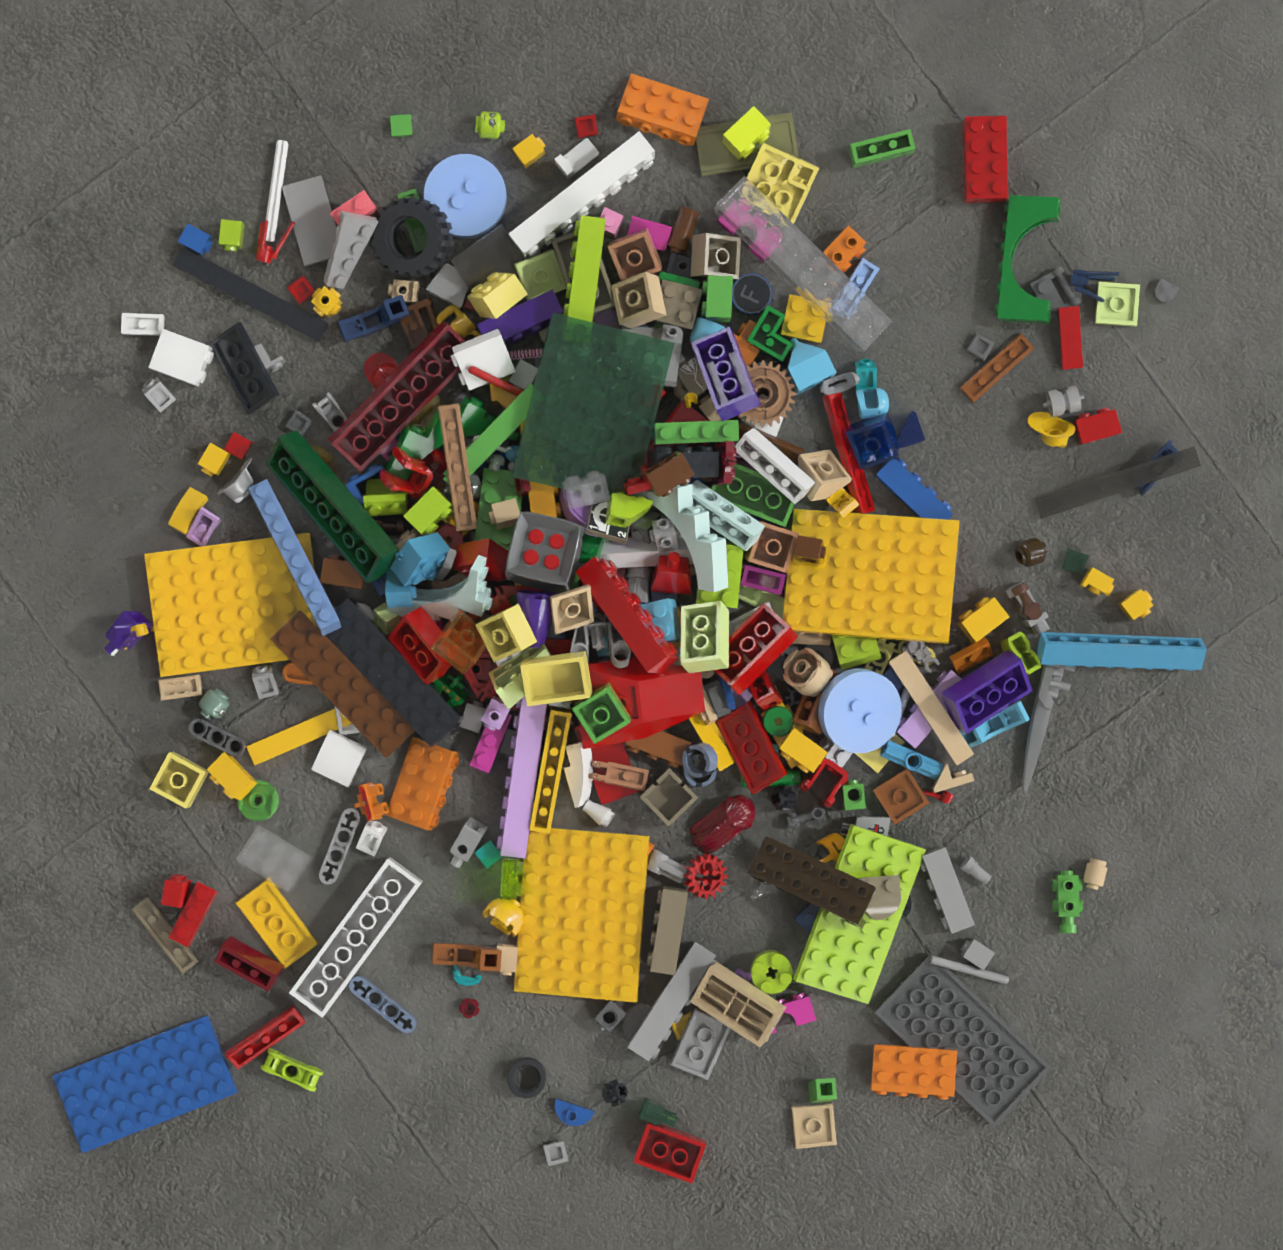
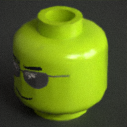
[475,111,505,139]

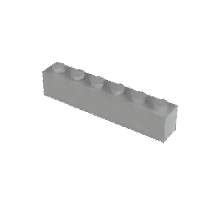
[627,942,716,1061]

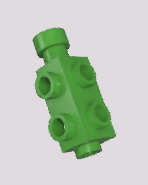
[1052,870,1083,933]

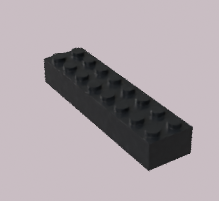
[327,598,464,747]

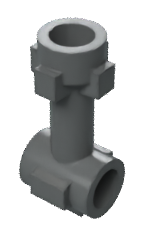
[786,805,826,828]

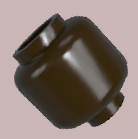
[1015,538,1047,567]

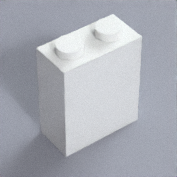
[148,329,214,387]
[450,329,516,390]

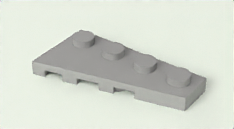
[323,211,378,289]

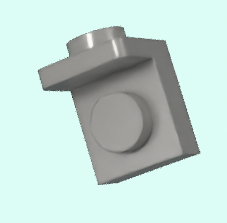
[142,377,176,413]
[252,664,279,699]

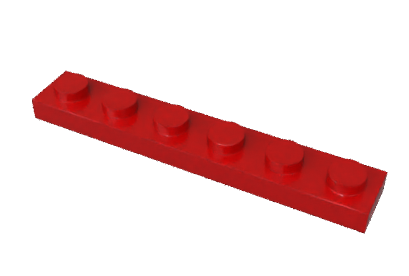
[822,392,876,514]

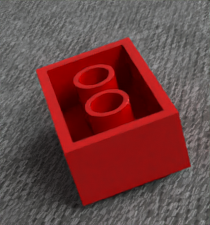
[388,606,460,685]
[633,1119,707,1184]

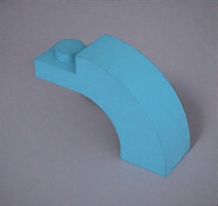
[959,701,1030,748]

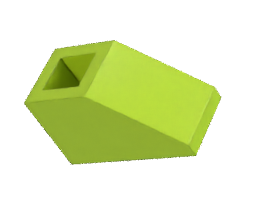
[605,493,653,528]

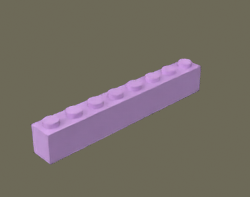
[497,696,547,858]

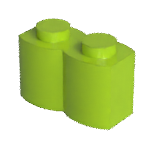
[1000,632,1041,675]

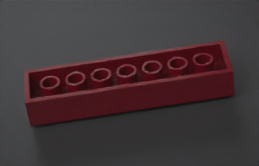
[327,321,465,472]

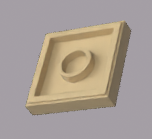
[791,1102,837,1149]

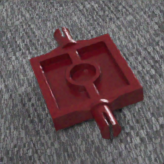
[712,441,737,486]

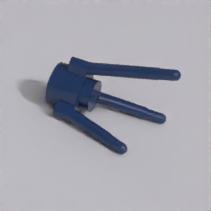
[1070,269,1120,302]

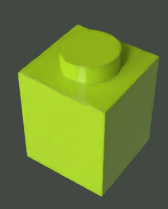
[219,219,245,252]

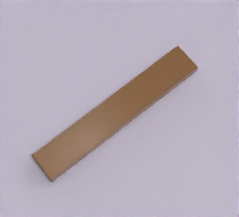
[438,403,477,531]

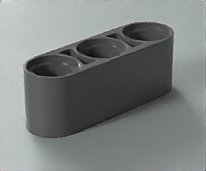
[189,718,247,756]

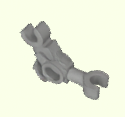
[901,641,940,673]

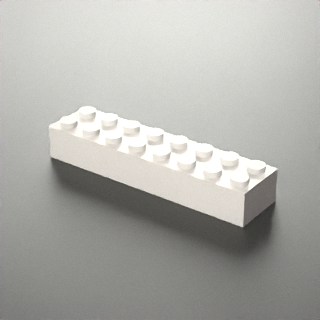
[509,131,655,259]
[289,857,423,1018]

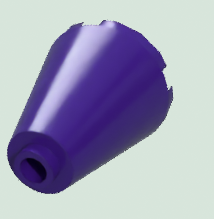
[517,590,558,648]

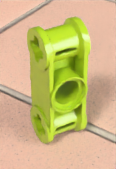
[260,1048,324,1092]

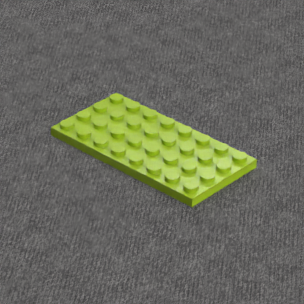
[793,824,926,1004]

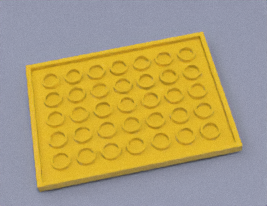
[783,509,959,644]
[144,533,318,677]
[514,828,650,1002]

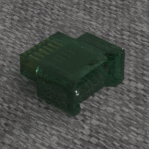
[639,1097,677,1127]

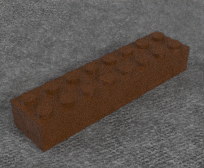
[270,610,415,758]

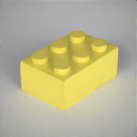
[520,651,593,706]

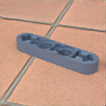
[349,975,417,1033]

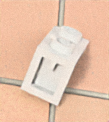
[554,138,599,179]

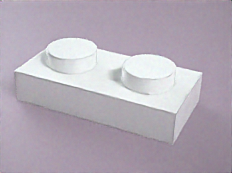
[121,313,164,336]

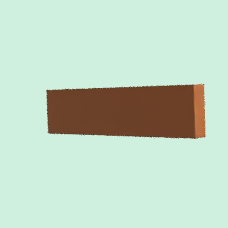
[959,333,1035,403]

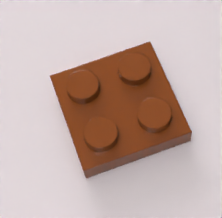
[872,768,929,825]

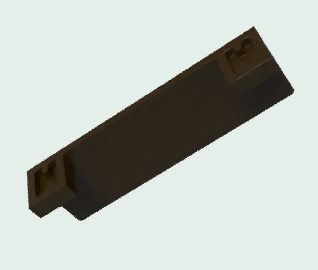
[747,836,876,929]

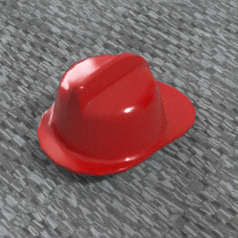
[364,353,398,390]

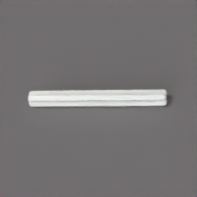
[266,140,288,242]

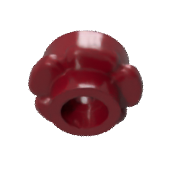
[459,998,479,1018]

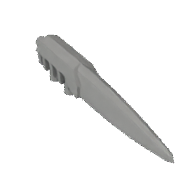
[1023,665,1076,794]

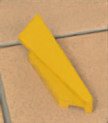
[689,715,735,771]

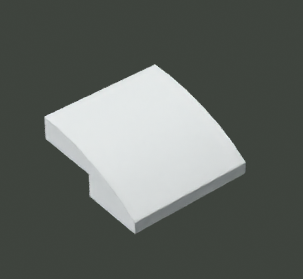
[311,730,367,787]

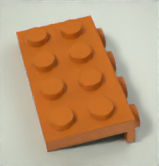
[616,73,709,146]
[386,737,459,830]
[870,1044,957,1099]

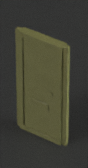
[696,112,799,177]

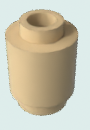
[1083,858,1107,890]

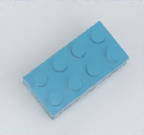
[594,598,681,658]

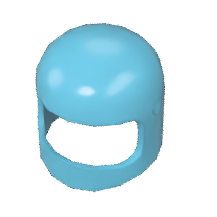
[690,317,725,343]
[856,388,889,420]

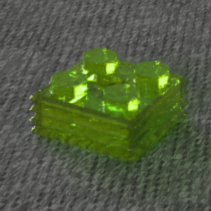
[500,856,525,900]

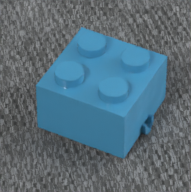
[390,532,450,586]

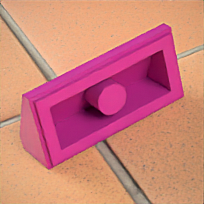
[627,216,672,251]

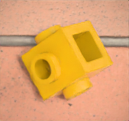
[311,286,342,318]

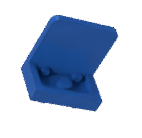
[346,464,385,508]

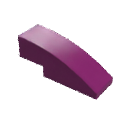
[740,565,786,595]

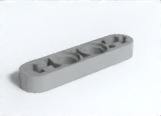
[319,808,361,885]

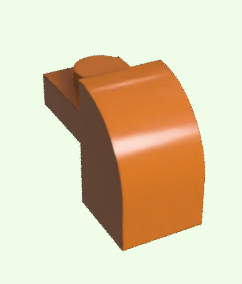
[733,320,760,367]

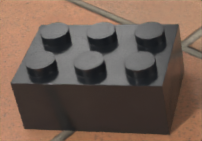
[648,444,719,478]

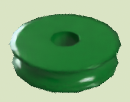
[763,706,794,737]

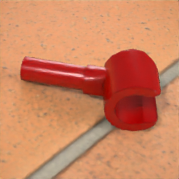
[924,790,954,804]

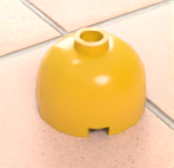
[482,898,524,937]

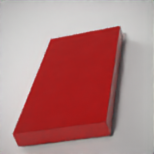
[716,702,787,794]
[574,725,640,805]

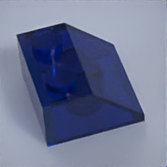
[846,412,900,470]

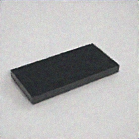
[209,322,280,415]

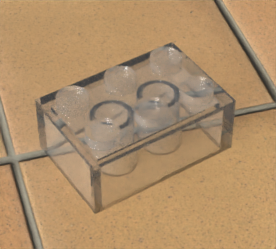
[236,825,312,895]

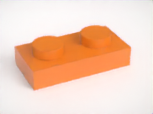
[949,637,994,674]

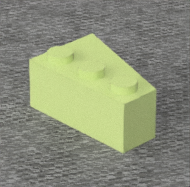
[489,644,552,709]

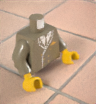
[672,354,709,408]

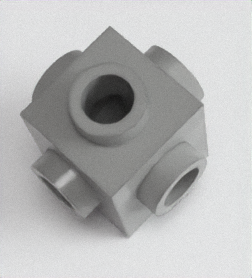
[649,518,681,553]

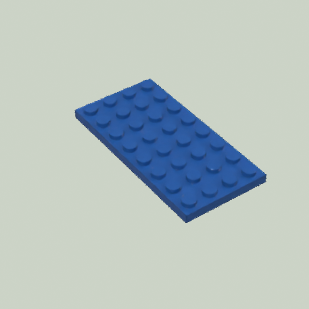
[53,1015,238,1153]

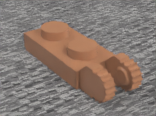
[588,761,649,791]

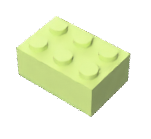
[680,601,729,673]

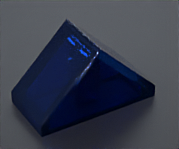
[892,411,925,451]

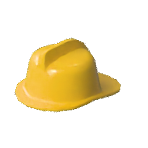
[1028,412,1075,448]

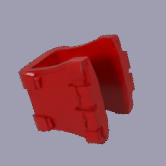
[380,447,433,498]
[798,759,848,809]

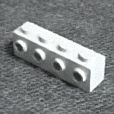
[735,428,816,504]

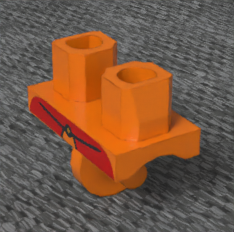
[353,782,389,822]

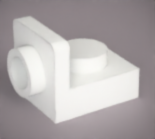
[356,821,388,857]

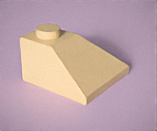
[798,450,852,501]
[550,585,594,634]

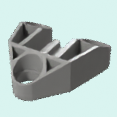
[570,613,631,668]

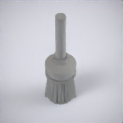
[625,567,652,605]

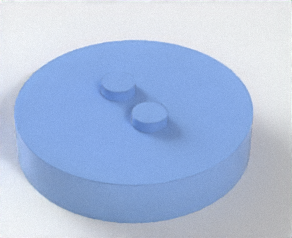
[424,154,507,239]
[818,668,901,753]

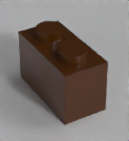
[642,451,695,497]

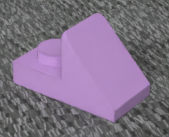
[186,507,221,547]

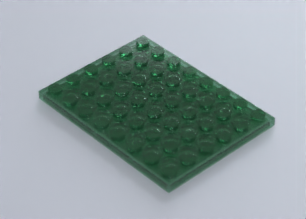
[511,312,675,500]

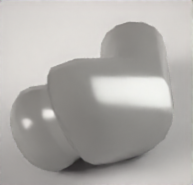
[486,454,504,472]

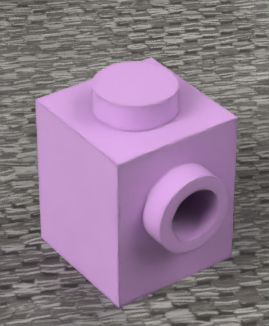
[481,696,511,731]

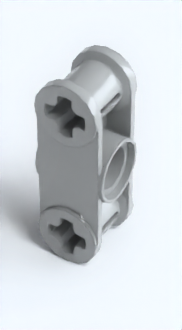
[312,392,348,432]

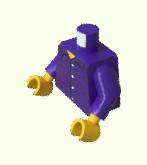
[105,611,155,656]

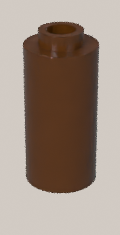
[667,206,699,255]

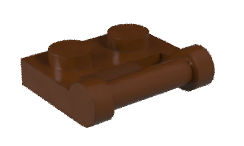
[400,298,438,350]

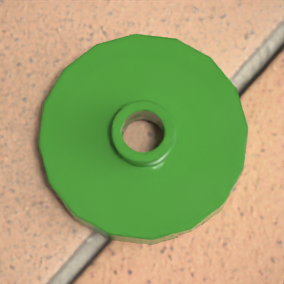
[238,780,279,822]

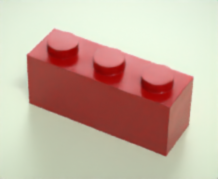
[168,882,218,948]

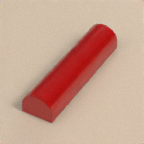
[225,1005,306,1070]

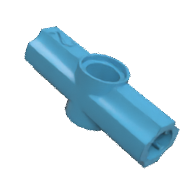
[880,740,943,780]

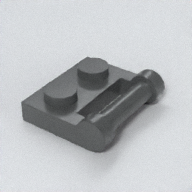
[1029,266,1082,320]

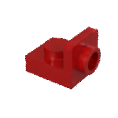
[623,466,651,495]

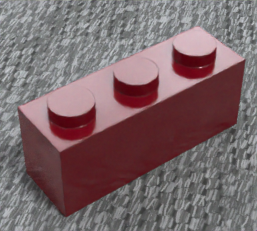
[214,936,285,992]

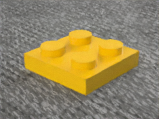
[781,294,830,344]

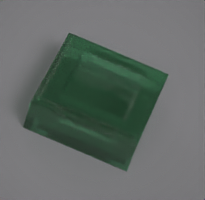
[1062,549,1089,575]

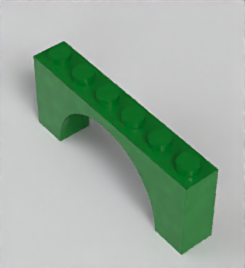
[995,195,1061,324]

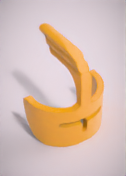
[816,833,845,865]

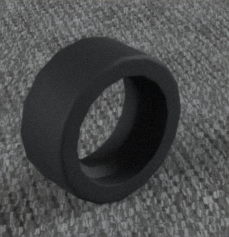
[507,1057,547,1099]

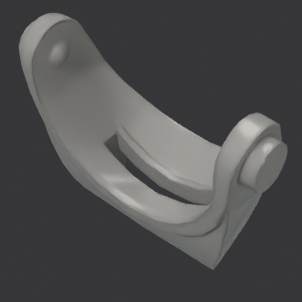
[819,372,859,396]

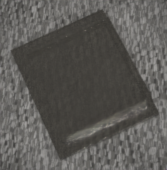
[451,225,526,319]

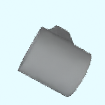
[647,848,687,883]

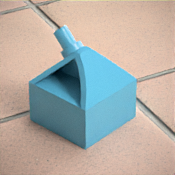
[786,338,837,395]

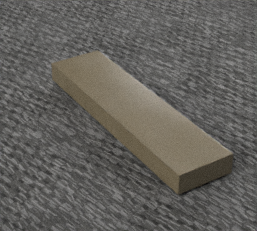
[131,896,199,974]

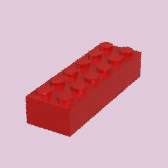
[575,556,679,674]

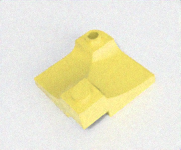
[740,142,819,226]

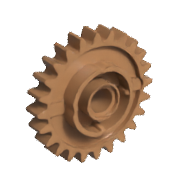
[739,360,796,428]

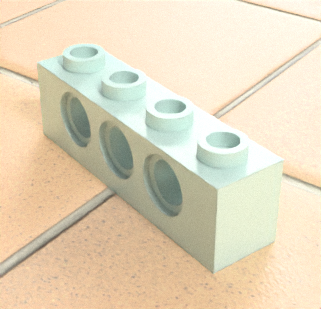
[692,480,765,551]

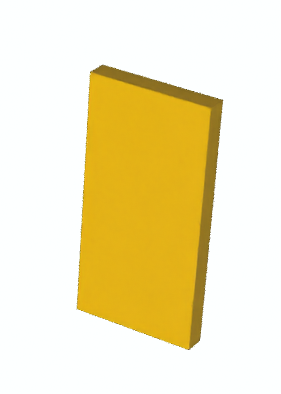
[236,878,319,969]

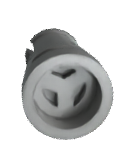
[960,856,992,886]

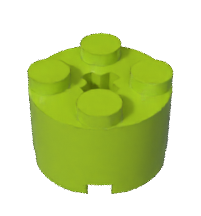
[750,950,793,994]

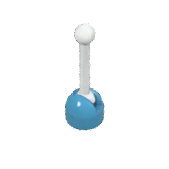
[473,436,522,463]

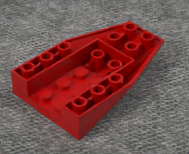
[577,656,705,749]

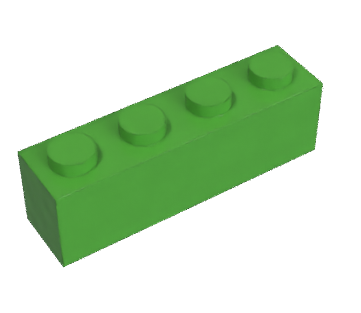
[652,420,739,444]

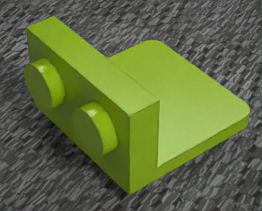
[363,479,408,516]

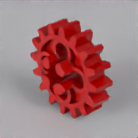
[683,853,728,899]

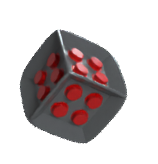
[505,512,584,593]

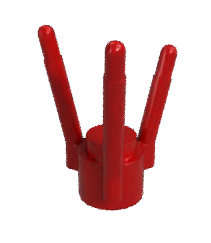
[255,220,295,263]

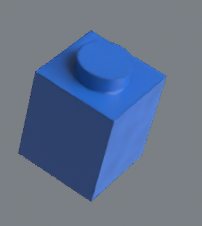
[178,223,213,256]

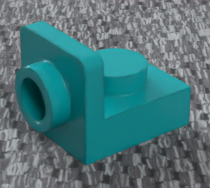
[854,359,877,390]

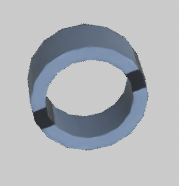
[682,742,718,778]
[683,754,717,787]

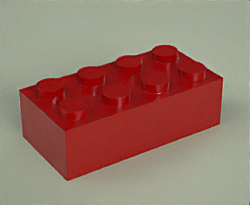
[962,116,1008,203]
[713,603,798,695]

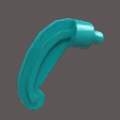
[452,965,482,986]

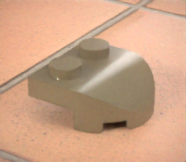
[858,875,901,920]

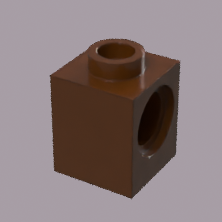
[794,535,826,565]

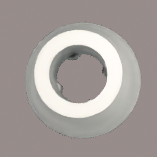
[583,800,615,827]

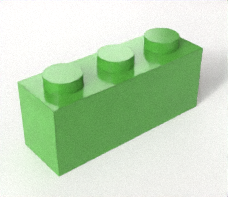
[848,129,915,169]

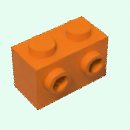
[819,225,866,275]

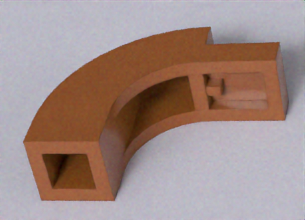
[431,942,502,971]

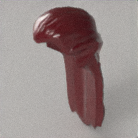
[689,794,756,854]

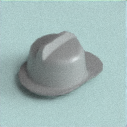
[217,457,253,503]

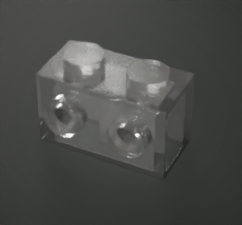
[562,471,610,510]

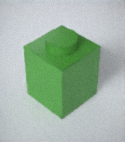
[808,1078,837,1103]

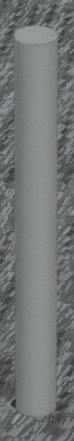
[930,955,1009,984]

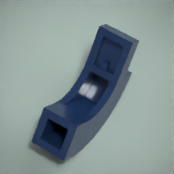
[337,295,409,343]

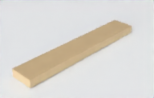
[888,650,974,765]

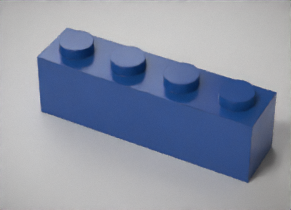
[875,457,953,520]

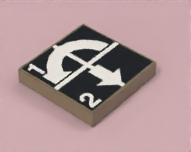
[585,494,630,544]

